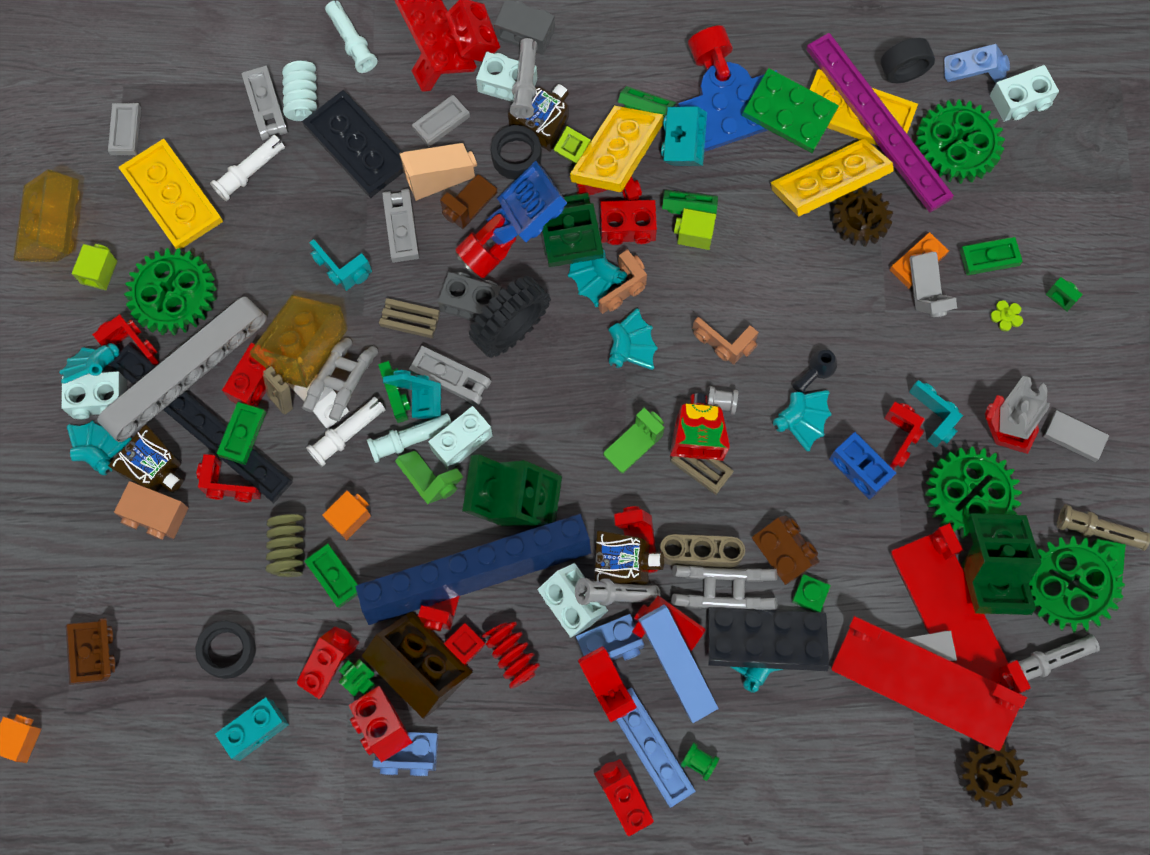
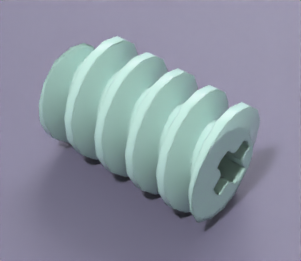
[282,61,317,121]

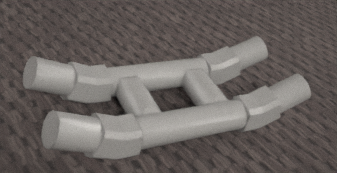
[302,338,378,421]
[671,565,778,610]

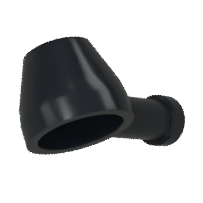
[792,350,837,393]

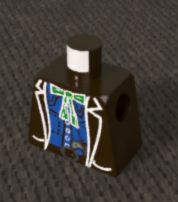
[508,84,569,152]
[108,425,183,493]
[595,531,664,585]

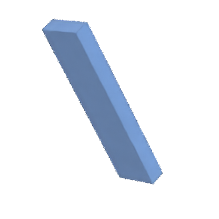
[638,605,719,723]
[616,687,696,808]

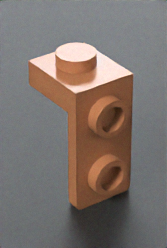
[599,250,647,314]
[692,317,759,365]

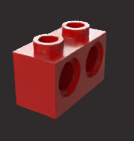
[446,0,500,62]
[601,200,657,245]
[222,343,282,408]
[348,686,413,763]

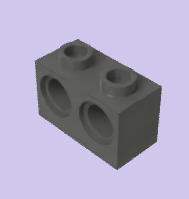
[438,272,501,322]

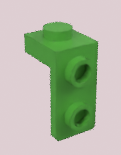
[604,408,664,473]
[395,451,463,504]

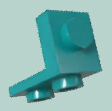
[309,239,372,291]
[383,370,441,419]
[909,380,964,448]

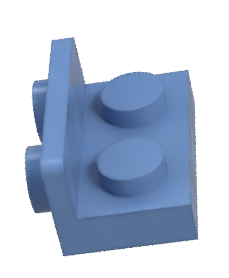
[576,614,644,661]
[372,732,438,776]

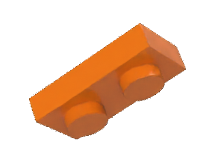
[890,232,949,289]

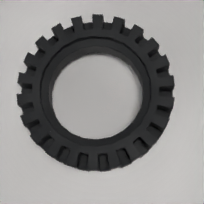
[469,276,551,358]

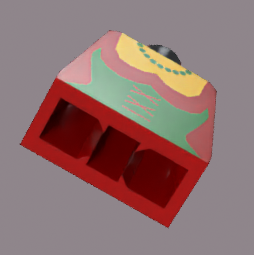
[670,393,730,461]

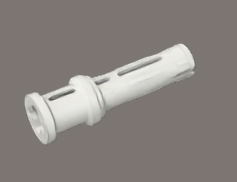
[210,135,285,202]
[306,397,385,467]

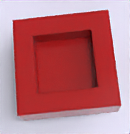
[444,623,486,666]

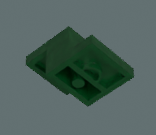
[541,193,604,267]
[462,454,562,528]
[962,513,1042,615]

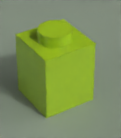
[554,126,591,165]
[674,208,716,250]
[72,244,117,290]

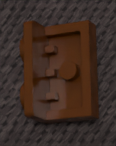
[752,515,820,585]
[65,618,115,685]

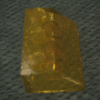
[14,169,80,262]
[250,295,347,388]

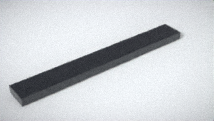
[109,344,293,504]

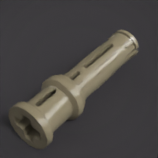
[1057,504,1150,551]

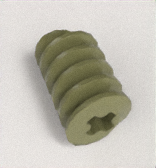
[265,514,304,577]

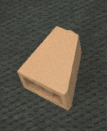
[400,143,477,201]

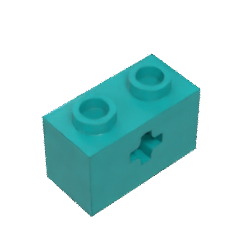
[661,107,707,166]
[215,697,289,761]

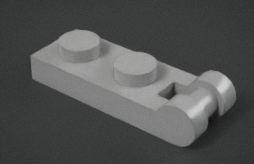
[241,65,288,141]
[382,188,419,263]
[409,346,492,406]

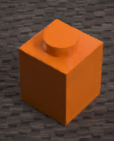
[322,491,371,540]
[0,714,41,763]

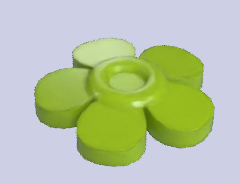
[991,300,1023,331]

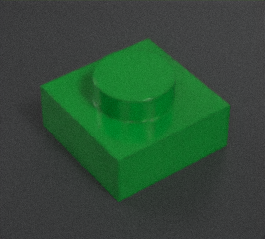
[1046,277,1083,312]
[792,574,831,612]

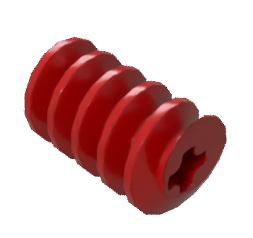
[482,621,540,689]

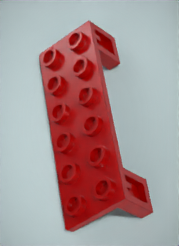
[394,0,477,92]
[890,523,1031,693]
[831,616,1027,751]

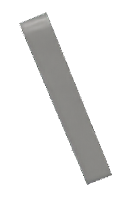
[97,297,267,442]

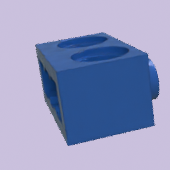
[829,432,896,500]

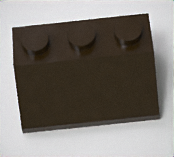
[362,612,473,719]

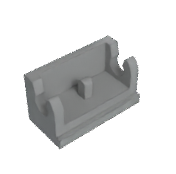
[1000,376,1050,439]

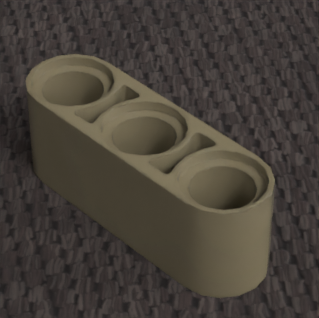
[659,534,745,568]

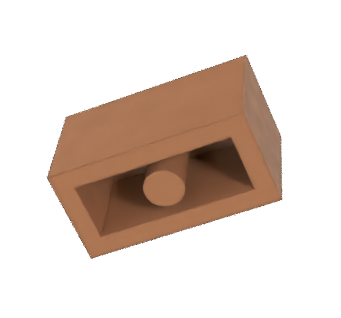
[114,481,189,540]

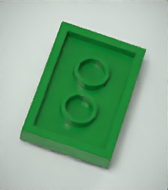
[742,68,839,153]

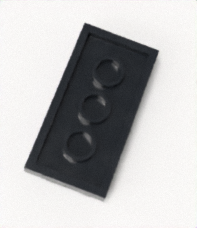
[302,90,404,198]
[708,607,830,671]

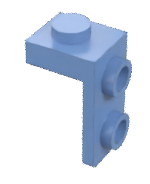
[944,44,1010,83]

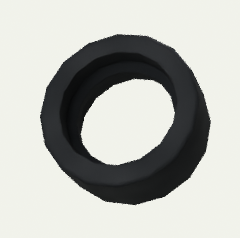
[881,37,935,84]
[490,125,542,180]
[195,620,256,679]

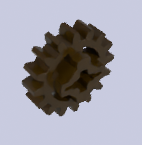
[832,187,893,247]
[959,743,1028,809]

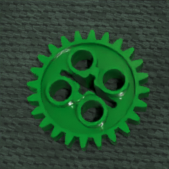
[915,99,1005,184]
[124,248,217,336]
[925,447,1022,539]
[1029,536,1125,633]

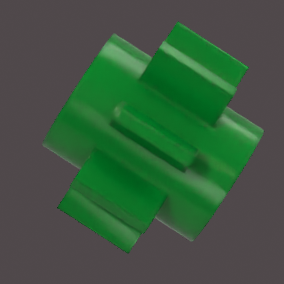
[338,659,375,696]

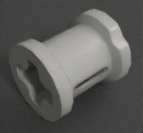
[707,386,738,415]

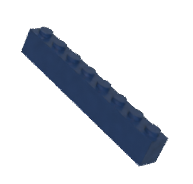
[355,514,591,625]

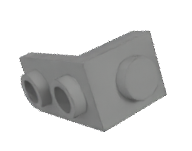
[910,251,957,317]

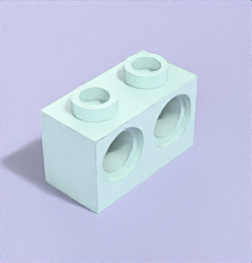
[476,52,537,102]
[990,65,1059,122]
[62,372,127,419]
[428,406,493,471]
[537,563,608,637]

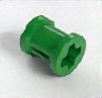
[680,742,720,781]

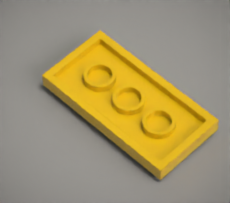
[810,69,918,146]
[570,105,664,192]
[119,139,223,250]
[771,139,894,217]

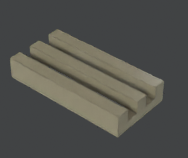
[379,298,440,339]
[263,366,293,415]
[671,456,734,495]

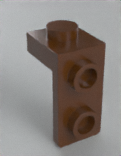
[440,175,497,229]

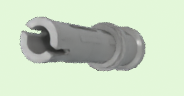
[510,38,537,119]
[575,578,660,606]
[1008,634,1100,681]

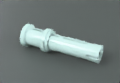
[325,1,378,73]
[367,413,452,463]

